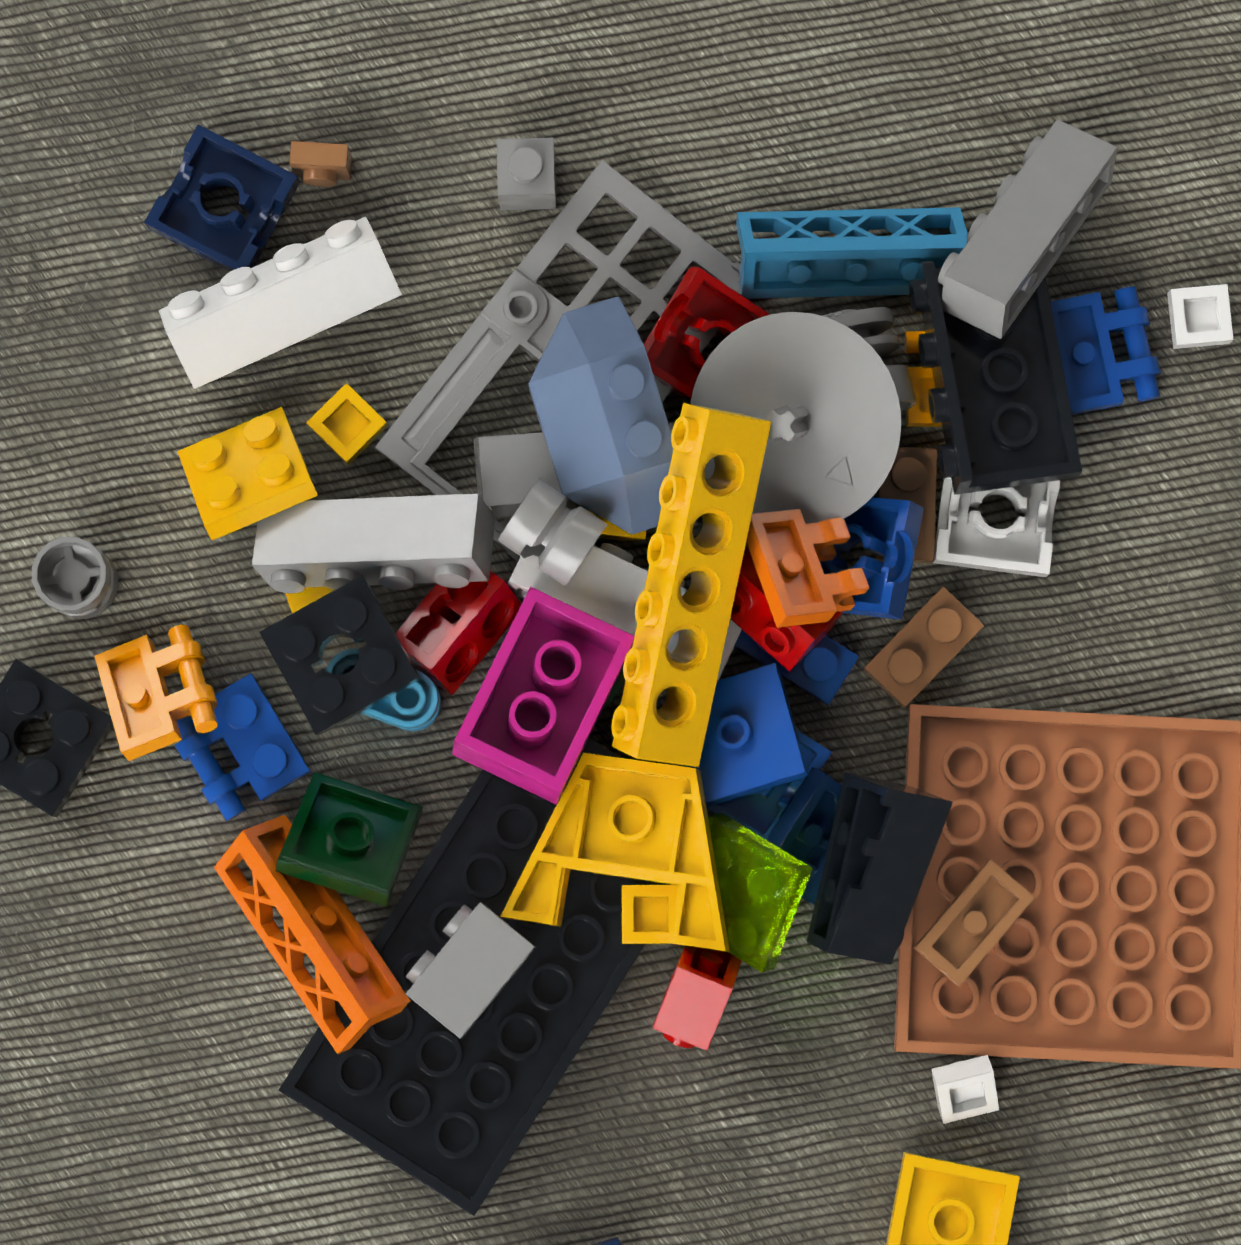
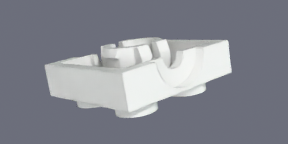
[933,478,1060,577]

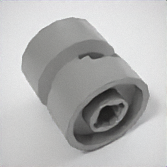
[497,478,608,587]
[32,537,118,619]

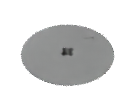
[690,312,901,524]

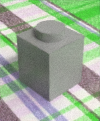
[496,138,556,211]

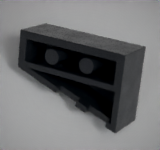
[806,773,953,965]

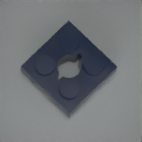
[144,125,300,271]

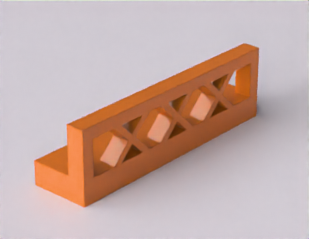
[214,815,410,1054]

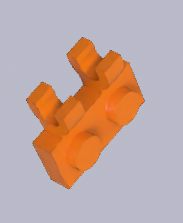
[746,509,869,628]

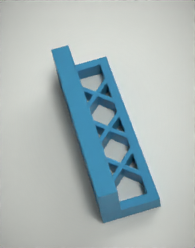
[736,207,968,299]

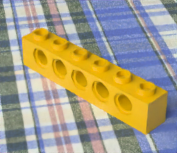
[611,403,771,767]

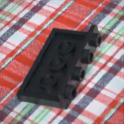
[909,261,1082,495]

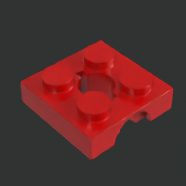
[644,267,771,402]

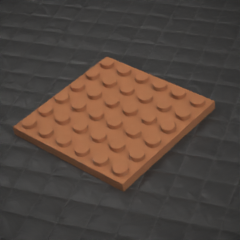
[894,704,1241,1069]

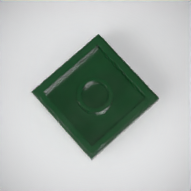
[276,772,423,907]

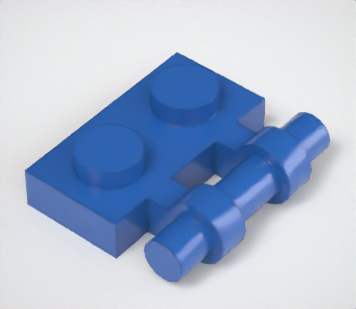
[1050,286,1161,415]
[175,673,312,822]

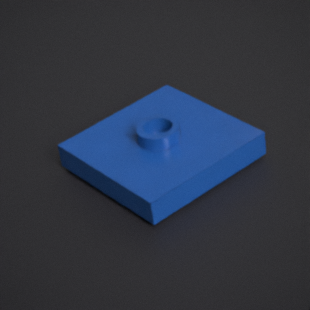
[666,663,809,807]

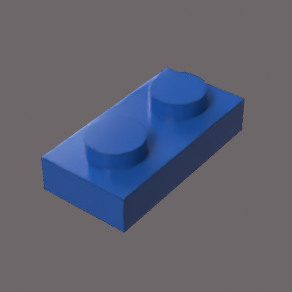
[734,630,859,706]

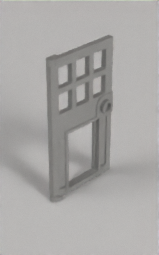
[375,160,741,563]

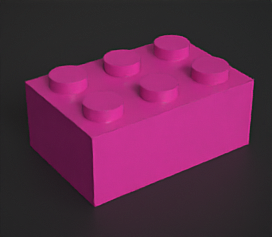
[452,586,634,805]

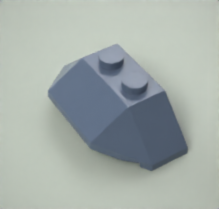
[528,296,673,535]

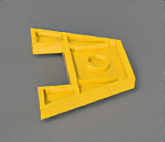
[500,753,730,953]

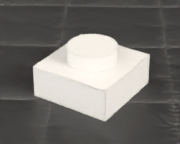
[1167,284,1234,349]
[931,1055,999,1124]

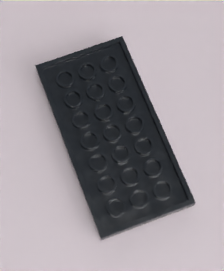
[279,737,723,1216]

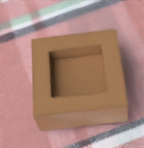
[289,141,353,187]

